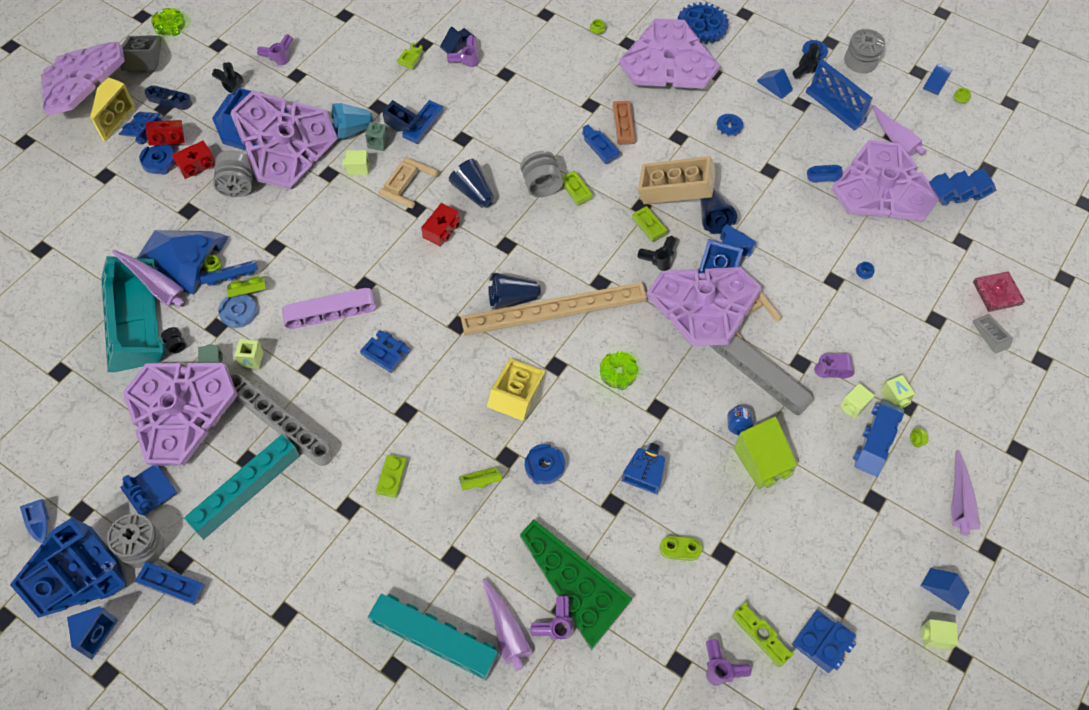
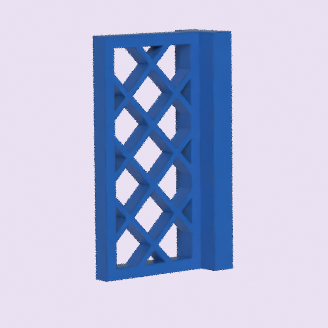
[806,59,873,131]

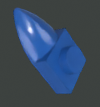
[20,499,50,543]

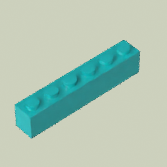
[184,434,300,540]
[368,593,498,681]

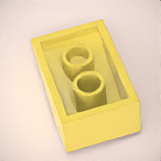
[90,77,135,142]
[487,358,546,421]

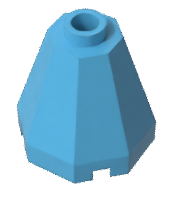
[331,103,373,138]

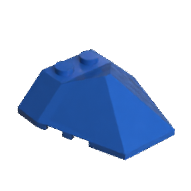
[137,230,228,295]
[10,517,127,618]

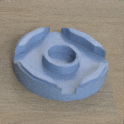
[218,294,257,328]

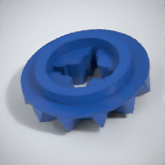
[802,40,828,60]
[716,114,743,136]

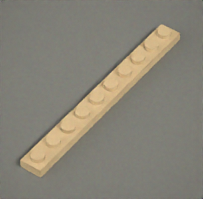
[461,282,647,336]

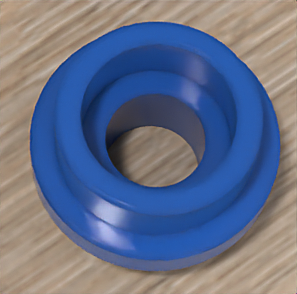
[856,261,875,279]

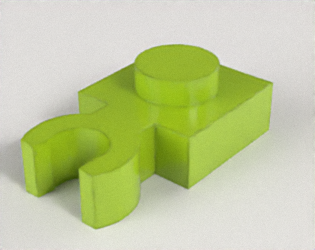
[397,42,423,69]

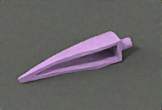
[872,105,926,156]
[112,250,184,307]
[951,450,980,535]
[482,579,532,671]

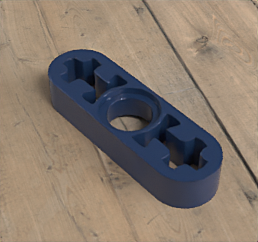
[144,85,192,110]

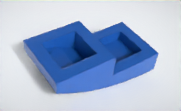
[923,63,953,95]

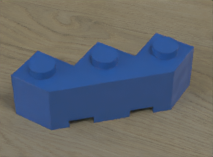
[929,168,997,205]
[853,399,904,478]

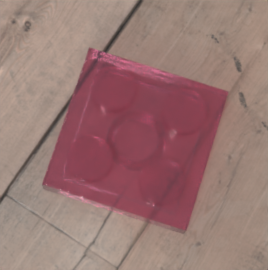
[973,271,1025,312]

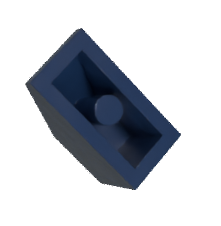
[382,100,420,132]

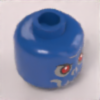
[727,406,754,436]

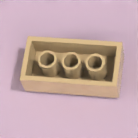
[638,156,716,204]

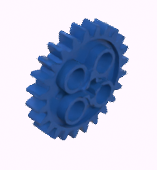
[678,2,729,44]

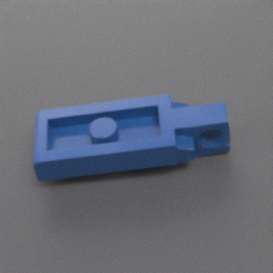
[582,124,620,164]

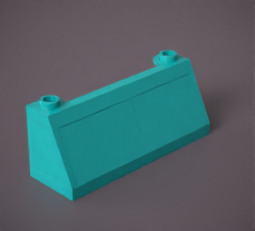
[101,256,166,372]

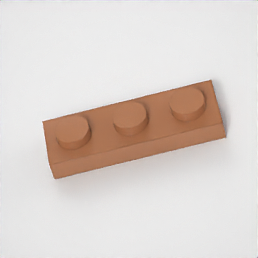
[613,101,635,144]

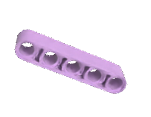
[282,288,376,329]

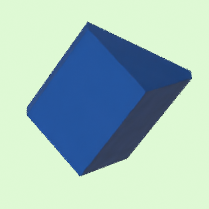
[698,239,744,273]
[67,606,118,660]

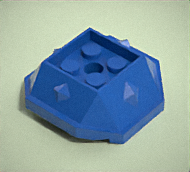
[212,87,289,150]

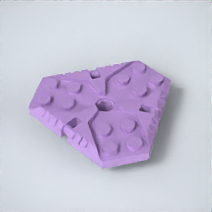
[619,18,720,89]
[41,42,125,115]
[231,91,338,189]
[831,140,939,222]
[647,267,762,346]
[123,363,238,466]

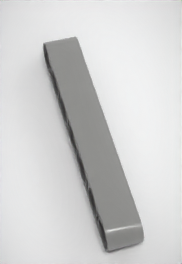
[710,335,813,415]
[230,374,332,466]

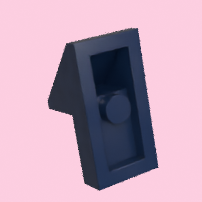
[440,26,475,54]

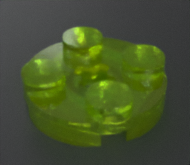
[151,8,185,36]
[600,351,638,390]

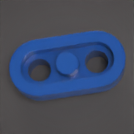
[807,165,843,182]

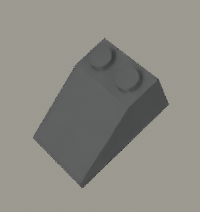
[120,35,162,72]

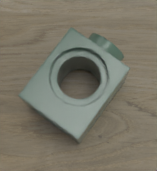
[365,122,389,151]
[198,344,223,363]

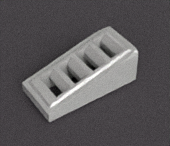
[973,314,1013,354]

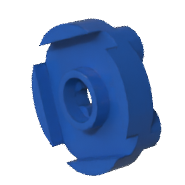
[139,144,175,175]
[524,444,565,484]

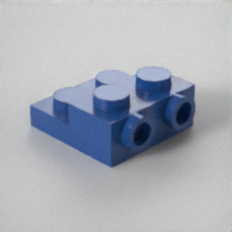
[792,610,856,673]

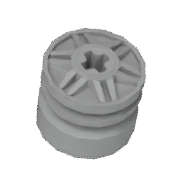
[844,29,885,74]
[213,150,253,197]
[520,150,563,198]
[107,513,164,568]

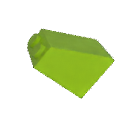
[734,417,797,489]

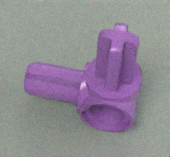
[257,34,293,65]
[447,35,479,67]
[530,596,574,640]
[706,639,751,686]

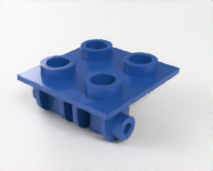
[119,112,162,144]
[120,465,177,516]

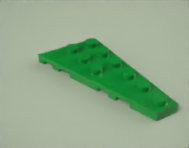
[520,519,632,651]

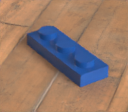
[402,100,444,144]
[200,260,258,286]
[135,562,205,606]

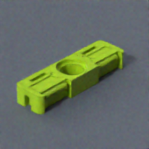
[732,602,794,667]

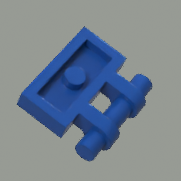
[360,330,411,373]

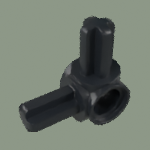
[792,43,820,79]
[212,62,244,93]
[637,236,677,271]

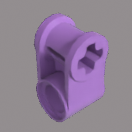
[814,353,855,379]

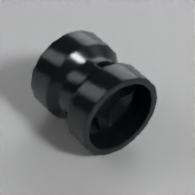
[161,327,187,354]

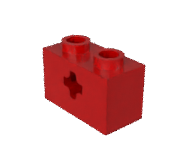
[146,120,185,146]
[172,140,215,179]
[421,203,461,247]

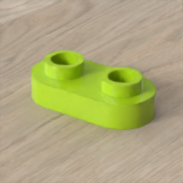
[659,536,702,561]

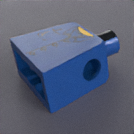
[621,443,665,495]

